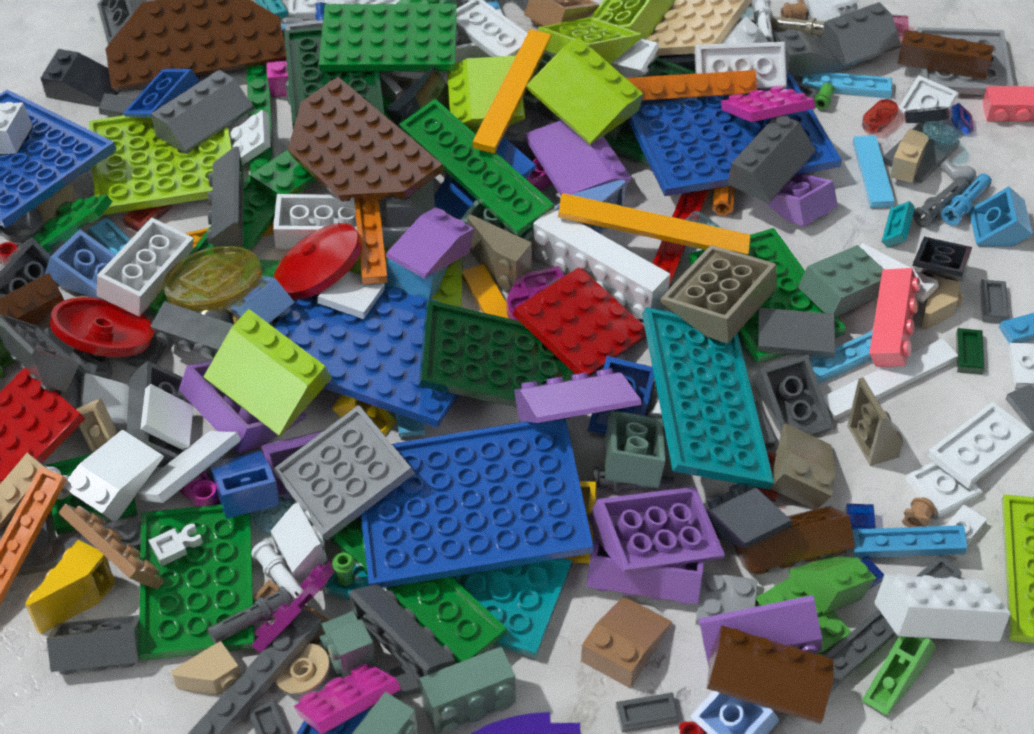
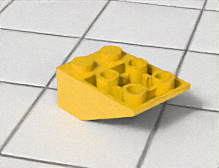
[25,540,116,634]

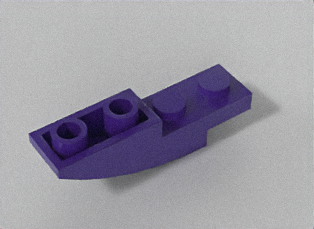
[471,712,581,734]

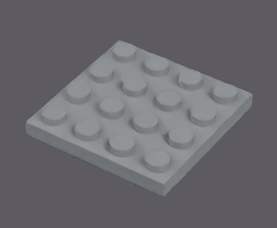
[916,27,1014,95]
[273,405,415,541]

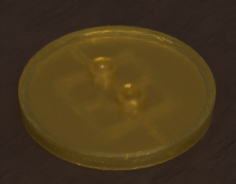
[163,246,262,311]

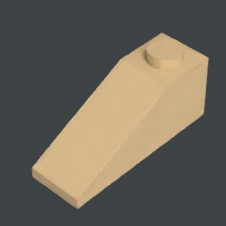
[890,129,931,183]

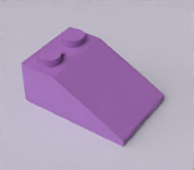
[765,173,838,226]
[386,208,474,279]

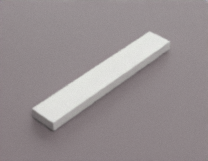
[823,338,958,421]

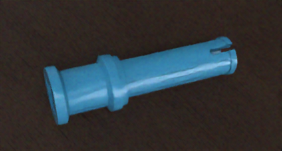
[941,173,992,226]

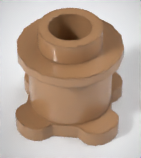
[781,0,807,20]
[902,497,937,527]

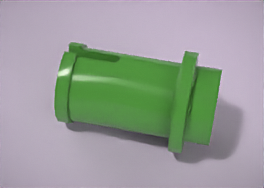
[814,83,835,110]
[332,553,355,585]

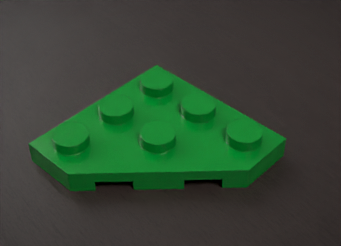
[33,195,113,253]

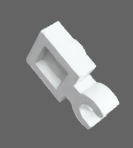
[149,524,203,566]

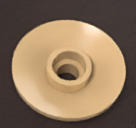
[275,643,330,695]

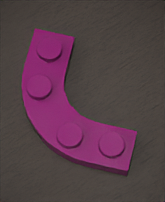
[506,266,564,321]
[251,559,335,653]

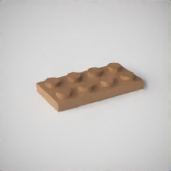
[58,504,164,589]

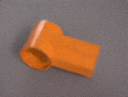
[712,186,735,216]

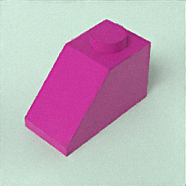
[267,61,288,98]

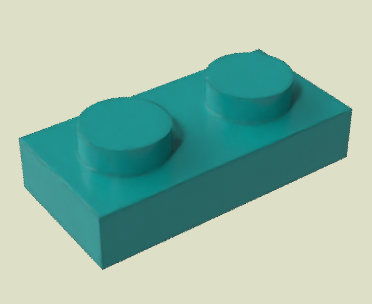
[881,201,915,247]

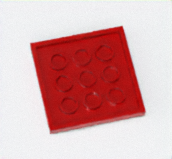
[512,267,646,377]
[0,367,86,484]

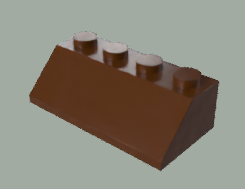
[897,30,994,80]
[0,273,64,331]
[733,506,855,574]
[707,625,834,724]

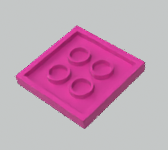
[721,86,815,122]
[293,663,401,734]

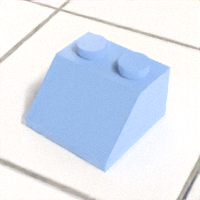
[690,691,780,734]

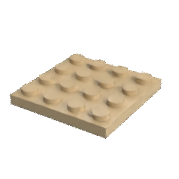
[645,0,752,56]

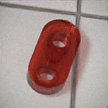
[862,99,898,133]

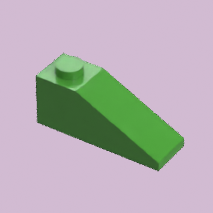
[862,636,937,716]

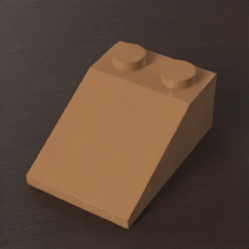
[524,0,599,26]
[581,596,672,688]

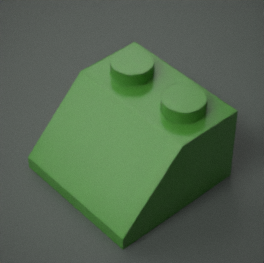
[789,556,876,614]

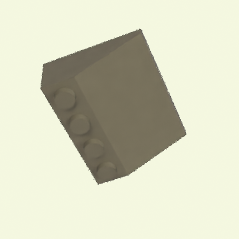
[660,245,777,343]

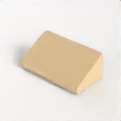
[76,398,118,453]

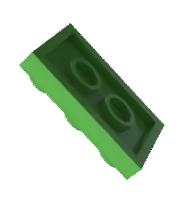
[755,576,851,656]

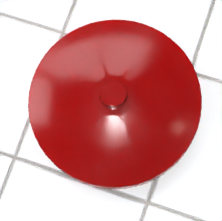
[274,223,363,300]
[50,297,154,357]

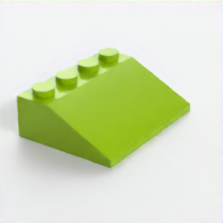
[591,0,676,40]
[538,17,642,64]
[526,37,643,145]
[447,55,526,134]
[203,309,332,437]

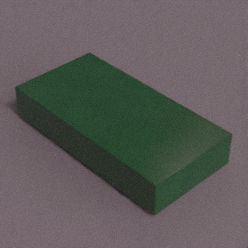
[956,328,984,375]

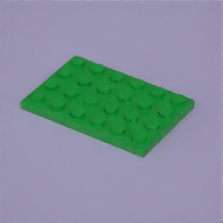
[319,3,457,71]
[688,228,846,364]
[139,504,255,661]

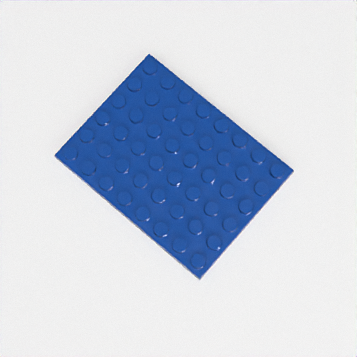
[627,73,842,196]
[0,89,117,228]
[273,286,459,428]
[361,418,594,588]

